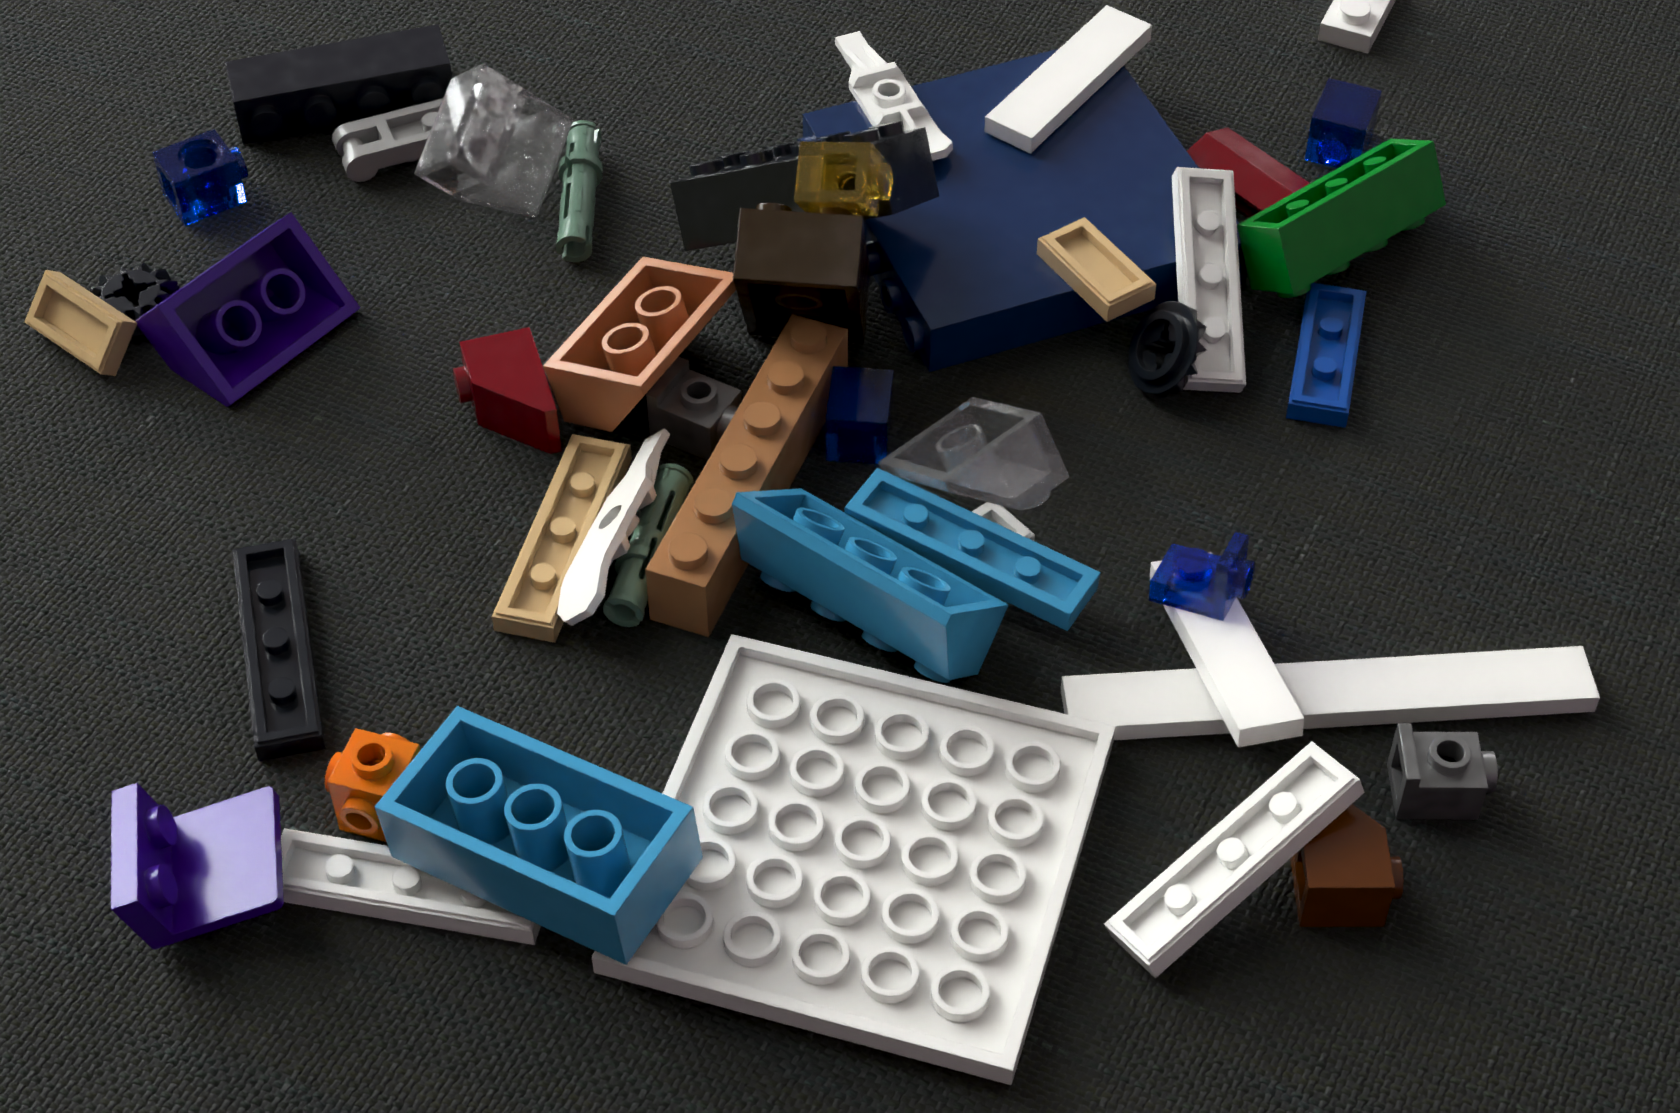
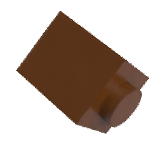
[1290,804,1404,927]

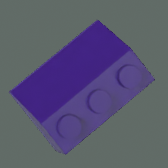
[135,212,360,407]

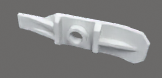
[835,31,953,161]
[557,428,670,626]

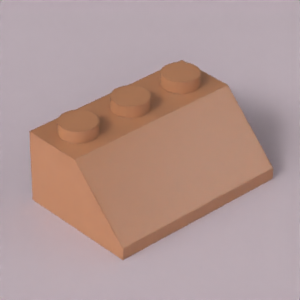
[543,257,736,432]

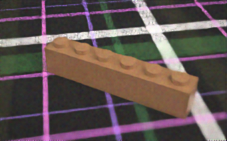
[645,314,848,637]

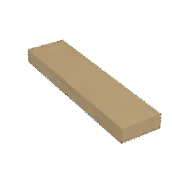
[492,434,632,643]

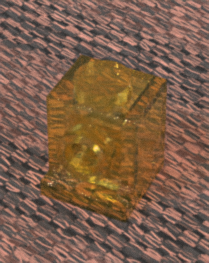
[794,141,893,216]

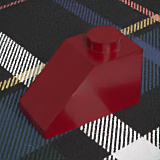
[453,327,562,454]

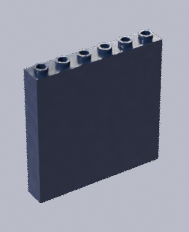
[797,49,1247,372]

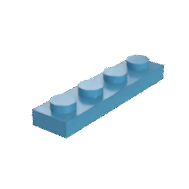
[844,468,1101,631]

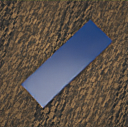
[1286,283,1366,428]

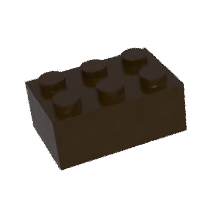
[733,203,870,343]

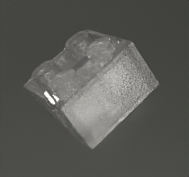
[414,63,574,217]

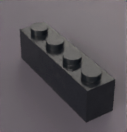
[225,24,455,144]

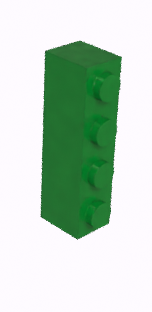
[1237,139,1446,298]

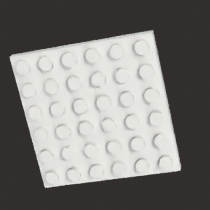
[592,634,1115,1085]

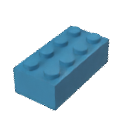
[374,706,703,965]

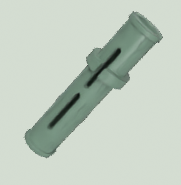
[555,120,603,262]
[603,463,694,627]

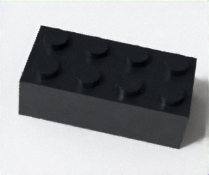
[670,121,939,251]

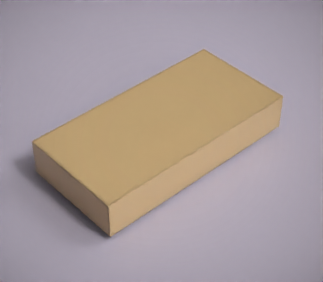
[1037,217,1156,322]
[24,270,137,376]

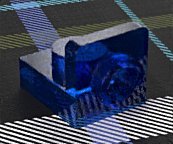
[1149,532,1255,621]

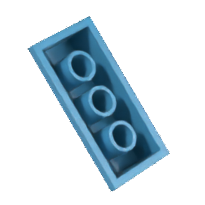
[732,488,1008,683]

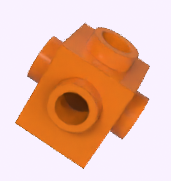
[325,728,420,842]

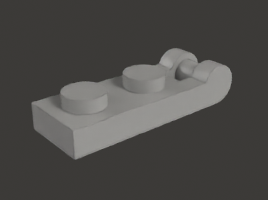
[332,90,495,182]

